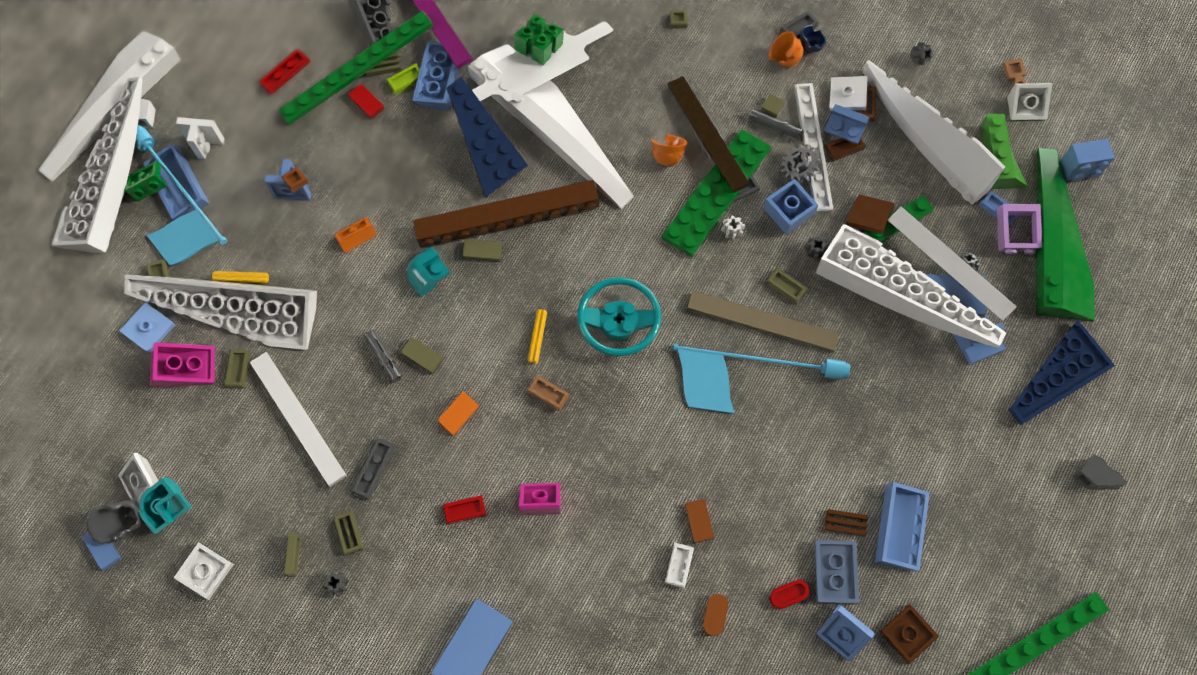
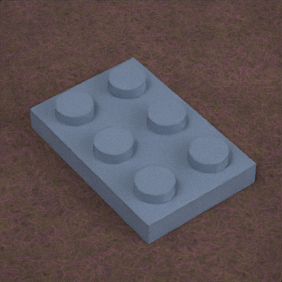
[814,540,859,604]

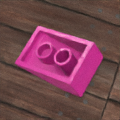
[150,342,215,387]

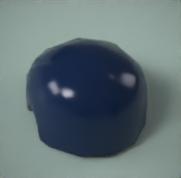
[800,25,826,52]

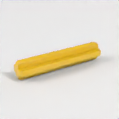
[212,271,269,284]
[528,309,547,364]

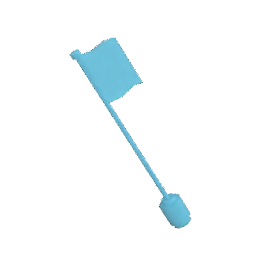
[135,125,228,266]
[673,343,850,414]

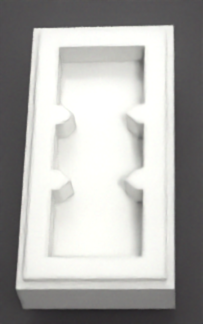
[665,542,694,588]

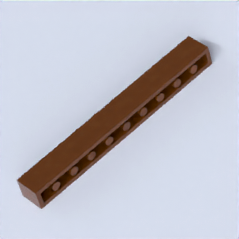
[413,180,599,248]

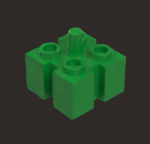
[514,14,564,65]

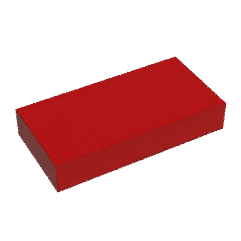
[348,83,385,119]
[443,495,487,525]

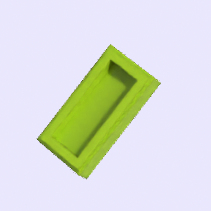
[386,63,420,95]

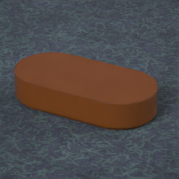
[703,594,728,636]

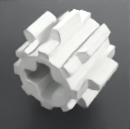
[721,215,745,240]

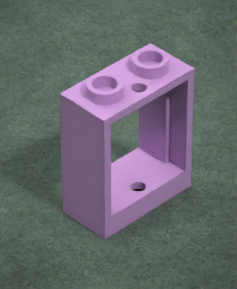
[997,204,1042,255]

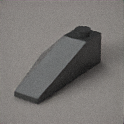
[347,0,392,45]

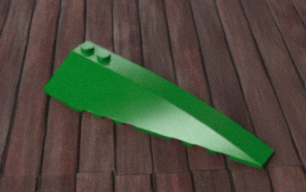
[1036,148,1095,322]

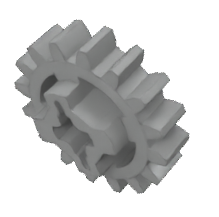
[780,144,821,184]

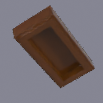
[824,138,866,162]

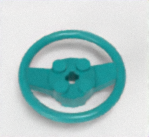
[577,277,662,356]

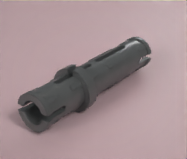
[749,109,803,140]
[364,330,403,383]

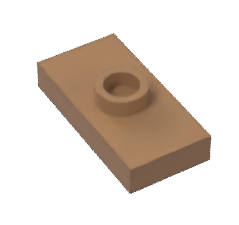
[527,375,570,411]

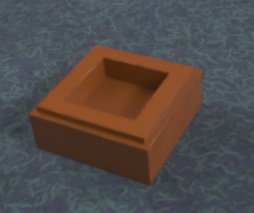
[281,167,309,193]

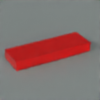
[258,49,310,95]

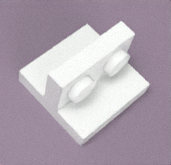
[176,117,224,159]

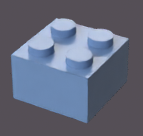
[1060,139,1115,181]
[763,179,818,235]

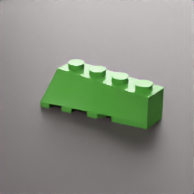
[980,114,1028,189]

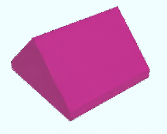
[519,483,561,515]

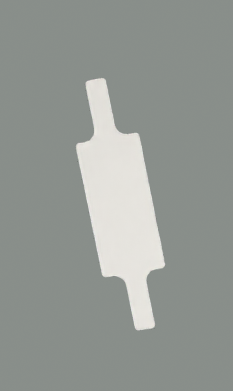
[472,21,613,102]

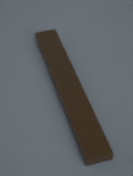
[668,76,749,193]

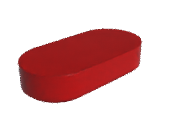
[769,580,809,610]

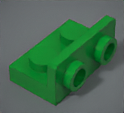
[125,161,167,201]

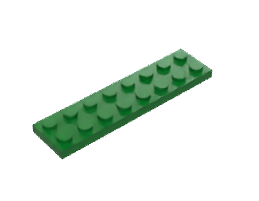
[662,129,772,257]

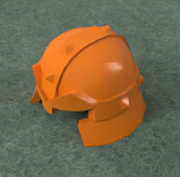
[768,31,804,68]
[651,135,687,167]

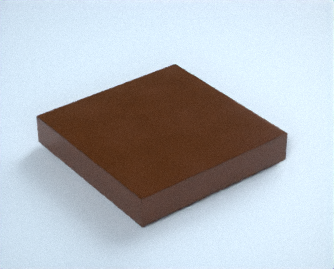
[846,194,894,234]
[878,604,939,664]

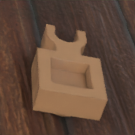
[1002,58,1026,88]

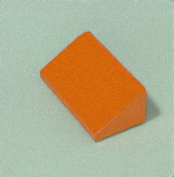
[334,217,377,253]
[438,392,479,436]

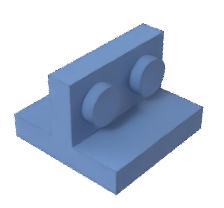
[824,104,869,145]
[264,159,311,201]
[953,316,1006,365]
[816,604,875,662]

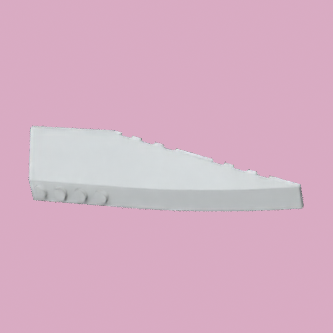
[468,44,634,209]

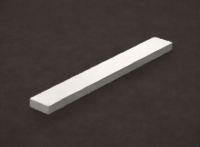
[794,83,833,214]
[888,206,1017,321]
[250,352,347,487]

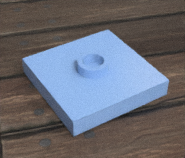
[119,302,175,354]

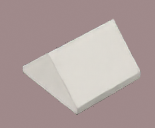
[1007,83,1052,120]
[118,453,158,502]

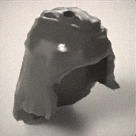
[86,499,145,545]

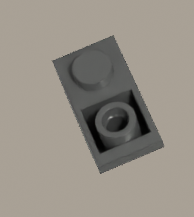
[1073,455,1127,490]

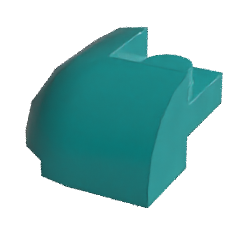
[407,246,450,298]
[138,477,192,535]

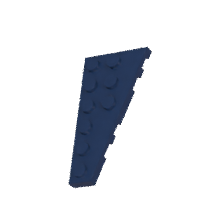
[446,77,528,198]
[1008,320,1115,426]

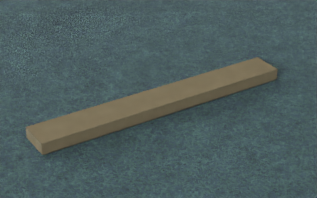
[687,291,840,353]

